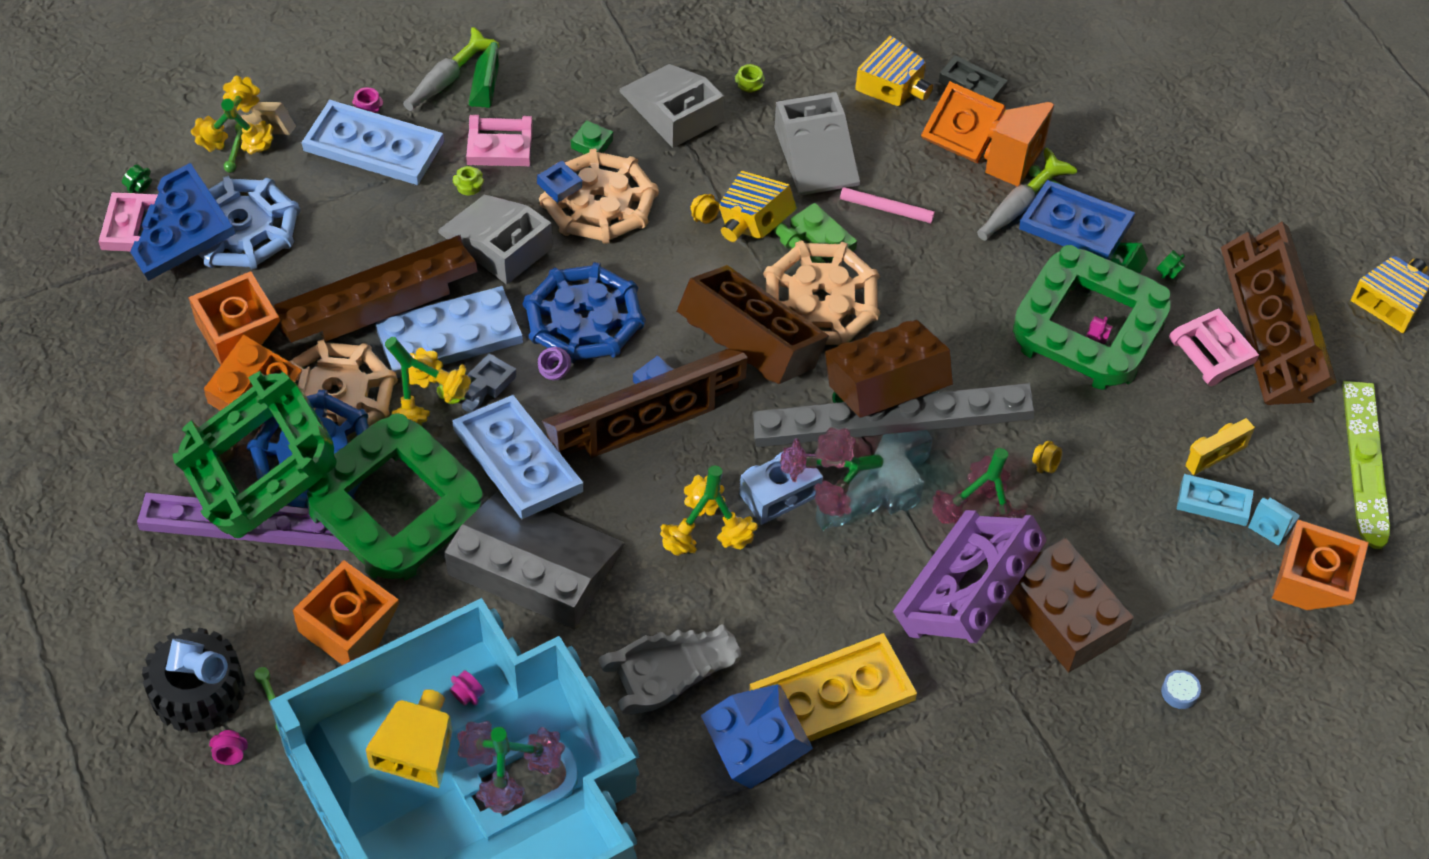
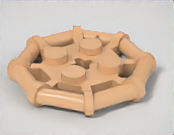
[539,149,659,244]
[763,240,881,345]
[289,339,398,443]

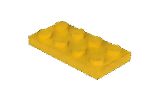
[749,633,917,741]

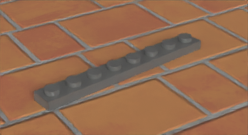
[753,383,1034,447]

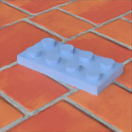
[302,100,444,185]
[375,286,523,378]
[453,395,583,519]

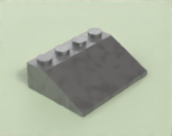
[444,490,624,629]

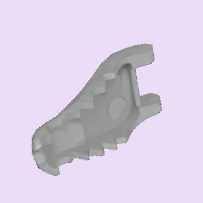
[599,624,741,714]

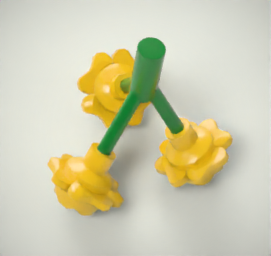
[191,75,273,155]
[385,337,471,426]
[660,465,758,556]

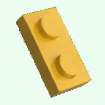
[1185,418,1255,475]

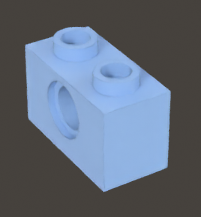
[739,446,823,525]

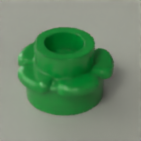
[122,164,152,194]
[1156,250,1186,280]

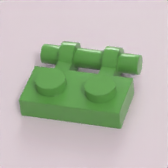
[774,203,857,263]

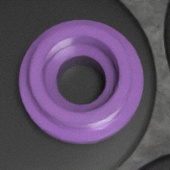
[538,347,571,381]

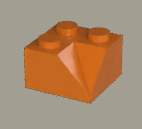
[984,102,1054,186]
[188,271,280,365]
[1272,520,1369,610]
[292,560,399,665]

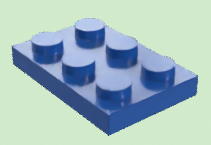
[1019,180,1135,260]

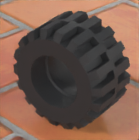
[142,628,245,733]

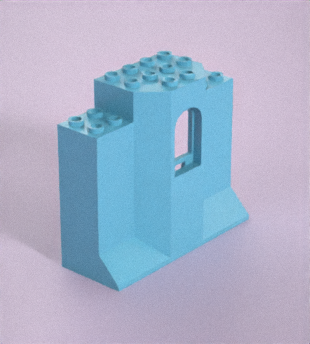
[269,598,639,859]

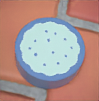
[1161,670,1201,709]

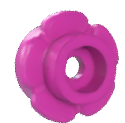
[352,87,383,113]
[1086,316,1112,344]
[450,670,485,706]
[209,730,248,765]

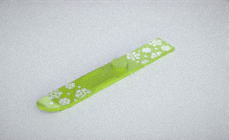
[1342,381,1390,549]

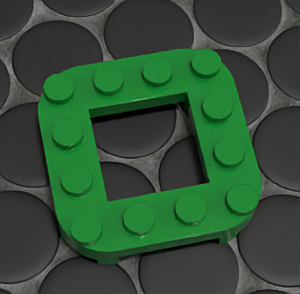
[1012,245,1170,390]
[173,371,337,538]
[307,413,482,581]

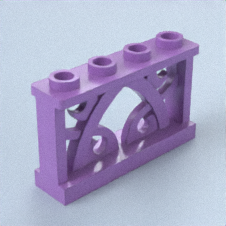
[893,510,1046,643]

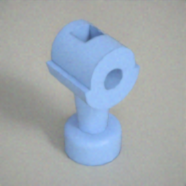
[166,639,228,684]

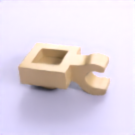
[241,102,296,135]

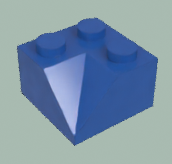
[701,684,813,789]

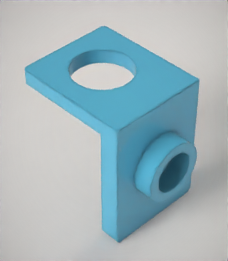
[1248,498,1300,546]

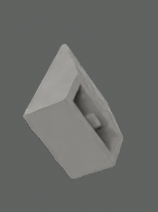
[620,64,724,148]
[774,92,860,196]
[438,194,553,285]

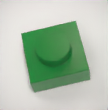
[571,120,613,154]

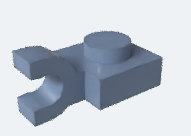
[462,354,516,413]

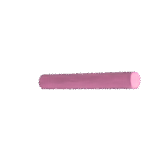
[840,187,935,224]

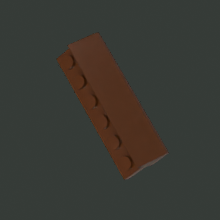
[1221,221,1337,405]
[273,234,478,343]
[541,349,747,459]

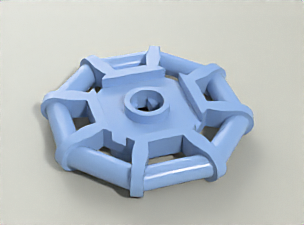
[198,176,300,270]

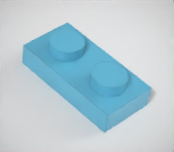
[1176,474,1254,526]

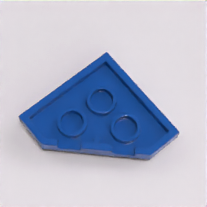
[130,163,236,281]

